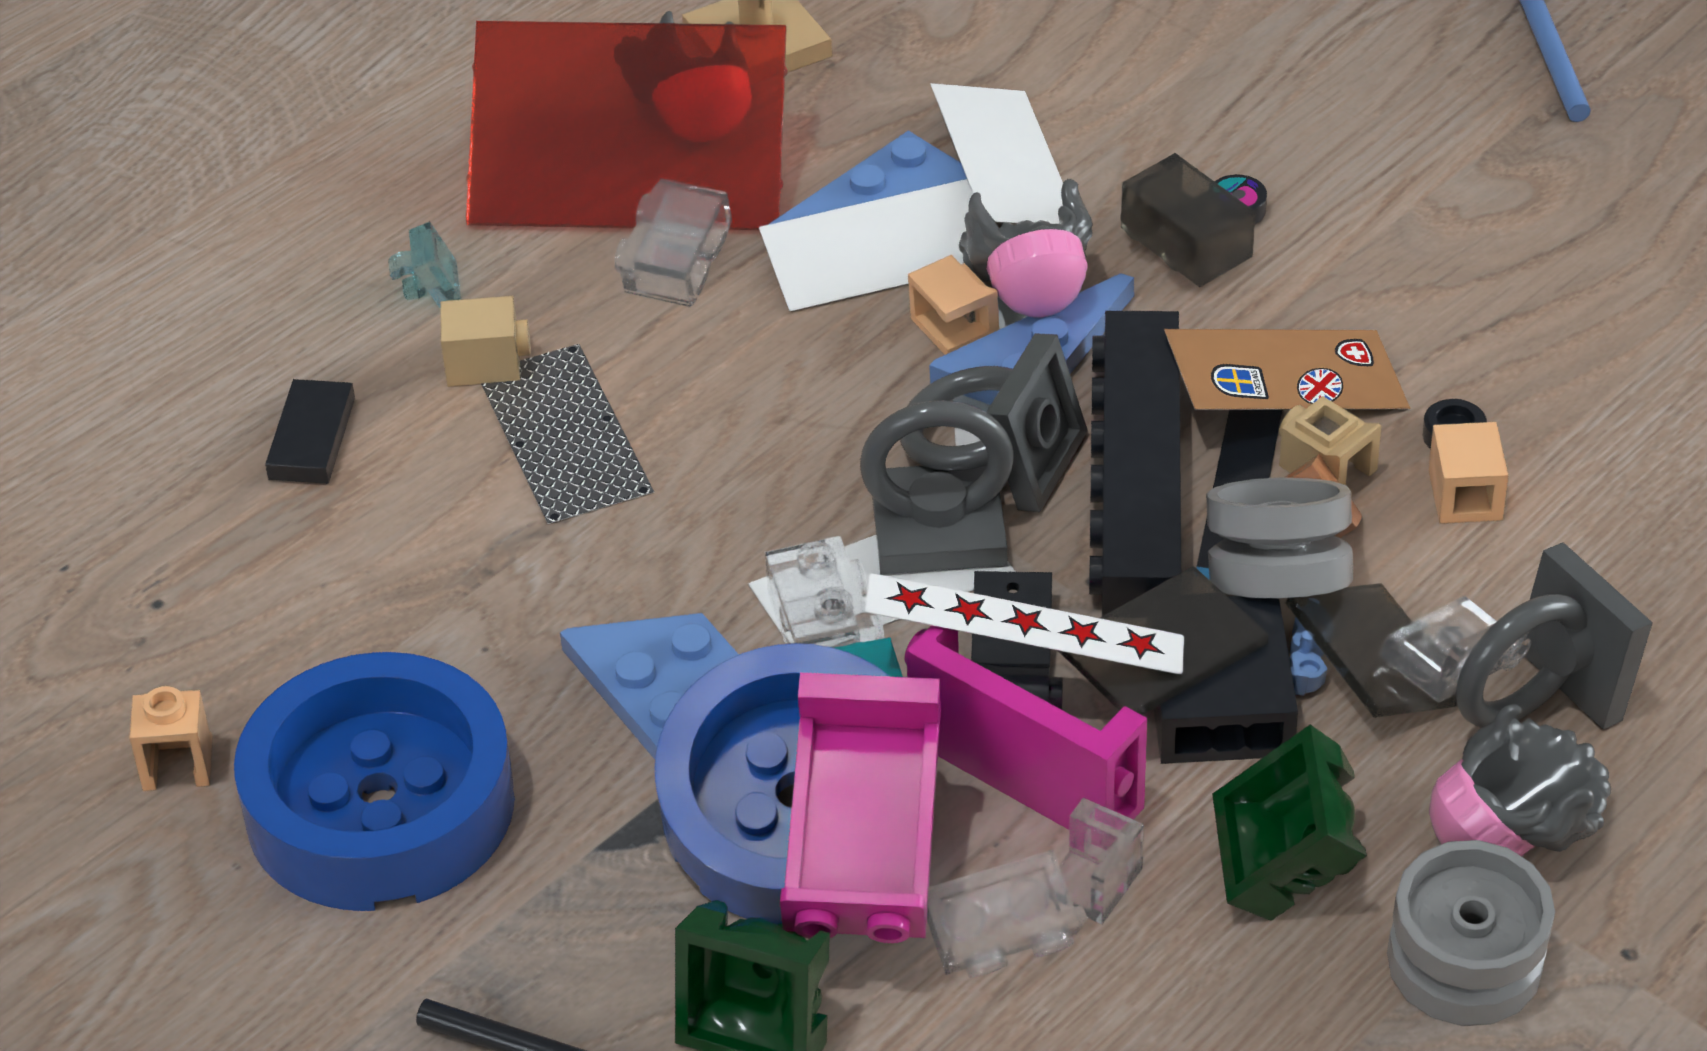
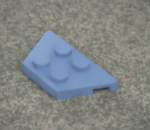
[560,613,739,759]

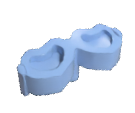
[1289,603,1332,696]

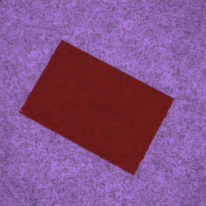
[466,21,788,230]

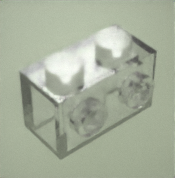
[765,536,884,648]

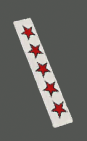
[865,573,1184,674]

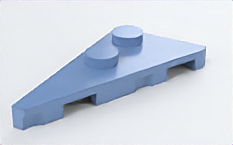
[768,131,967,225]
[929,273,1134,405]

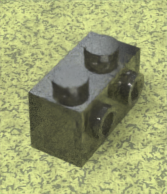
[1120,153,1255,287]

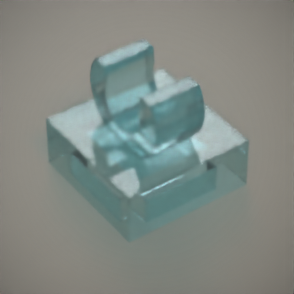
[388,221,461,308]

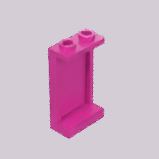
[904,625,1147,850]
[780,672,941,943]

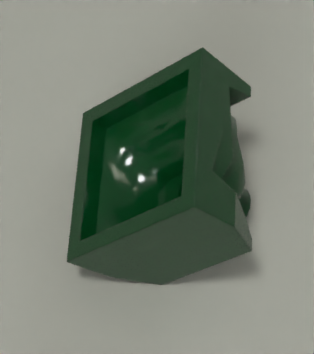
[1212,724,1367,921]
[675,900,830,1051]

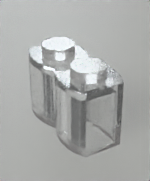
[615,178,732,307]

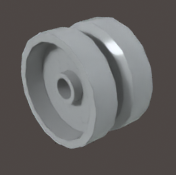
[1206,477,1353,598]
[1387,840,1555,1026]

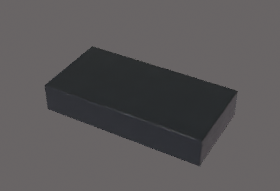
[265,379,355,484]

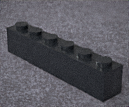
[1089,311,1182,622]

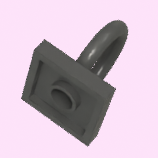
[900,333,1088,512]
[860,400,1013,575]
[1456,542,1653,729]

